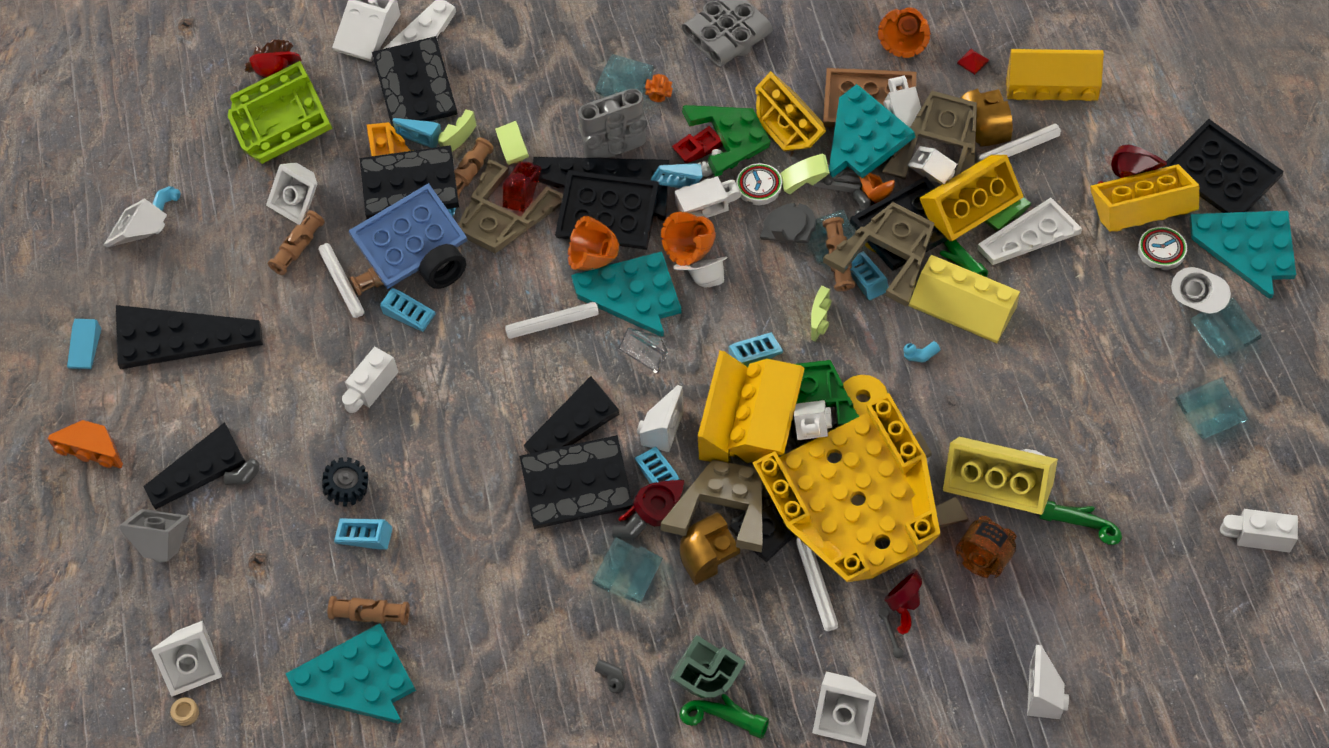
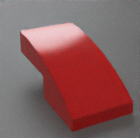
[672,126,723,163]

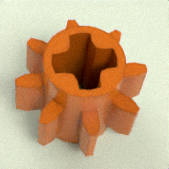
[645,74,673,102]

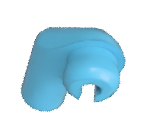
[153,186,181,211]
[903,341,941,363]

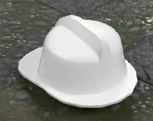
[673,257,727,288]
[1171,267,1231,314]

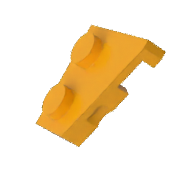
[367,122,414,156]

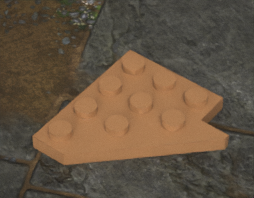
[823,68,917,127]

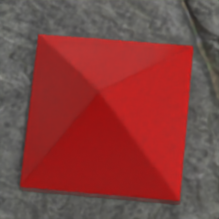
[957,48,989,75]

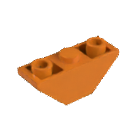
[47,420,123,468]

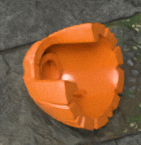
[878,7,931,58]
[661,212,716,266]
[568,216,619,271]

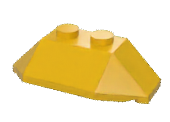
[755,71,826,152]

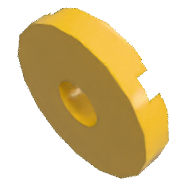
[843,375,888,416]

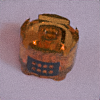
[955,516,1017,578]

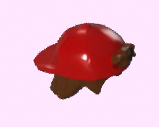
[244,39,302,78]

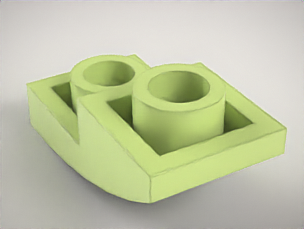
[438,109,477,152]
[495,121,529,165]
[780,154,830,194]
[811,285,832,342]

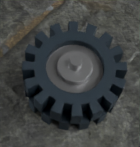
[322,457,368,506]

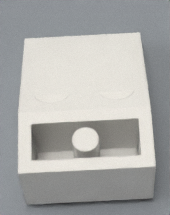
[332,0,401,62]

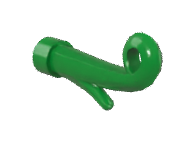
[939,239,988,277]
[1039,500,1122,545]
[679,694,769,739]

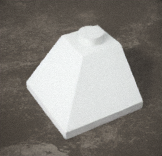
[266,163,317,225]
[104,198,167,248]
[637,385,684,452]
[152,621,222,697]
[1027,645,1069,719]
[812,671,876,746]

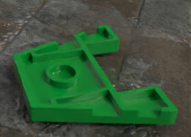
[682,105,771,177]
[796,360,859,427]

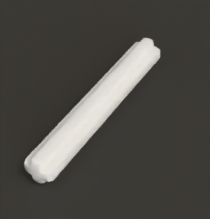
[977,124,1061,162]
[318,243,365,318]
[505,302,598,339]
[796,538,838,631]

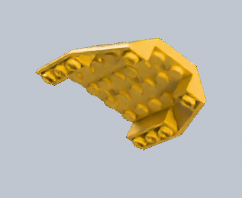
[752,393,941,582]

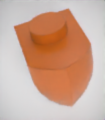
[859,173,895,203]

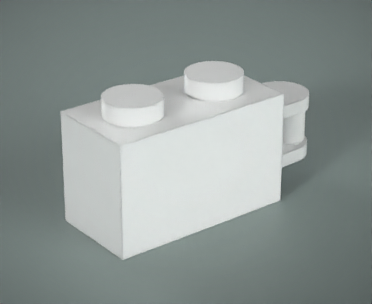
[884,75,921,137]
[907,146,957,184]
[675,176,741,218]
[342,346,398,413]
[794,400,832,440]
[1220,509,1298,553]

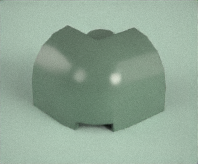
[670,635,746,698]

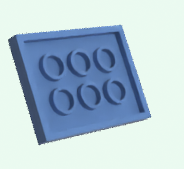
[349,183,467,289]

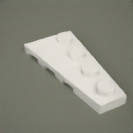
[383,0,456,49]
[977,198,1082,265]

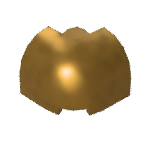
[960,88,1013,147]
[680,512,740,585]

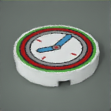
[736,163,782,205]
[1138,227,1187,270]

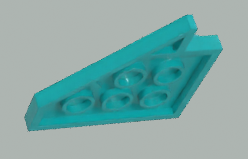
[829,84,916,178]
[1189,211,1296,298]
[571,251,682,337]
[285,623,416,724]

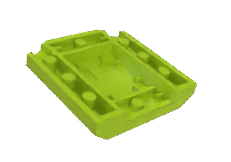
[228,61,333,164]

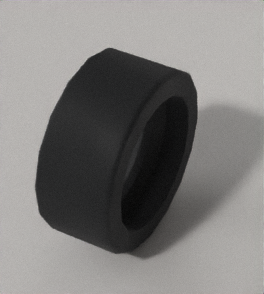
[419,244,466,289]

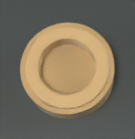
[170,697,199,726]

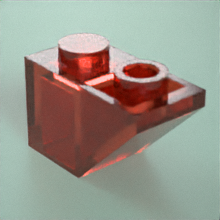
[502,161,541,212]

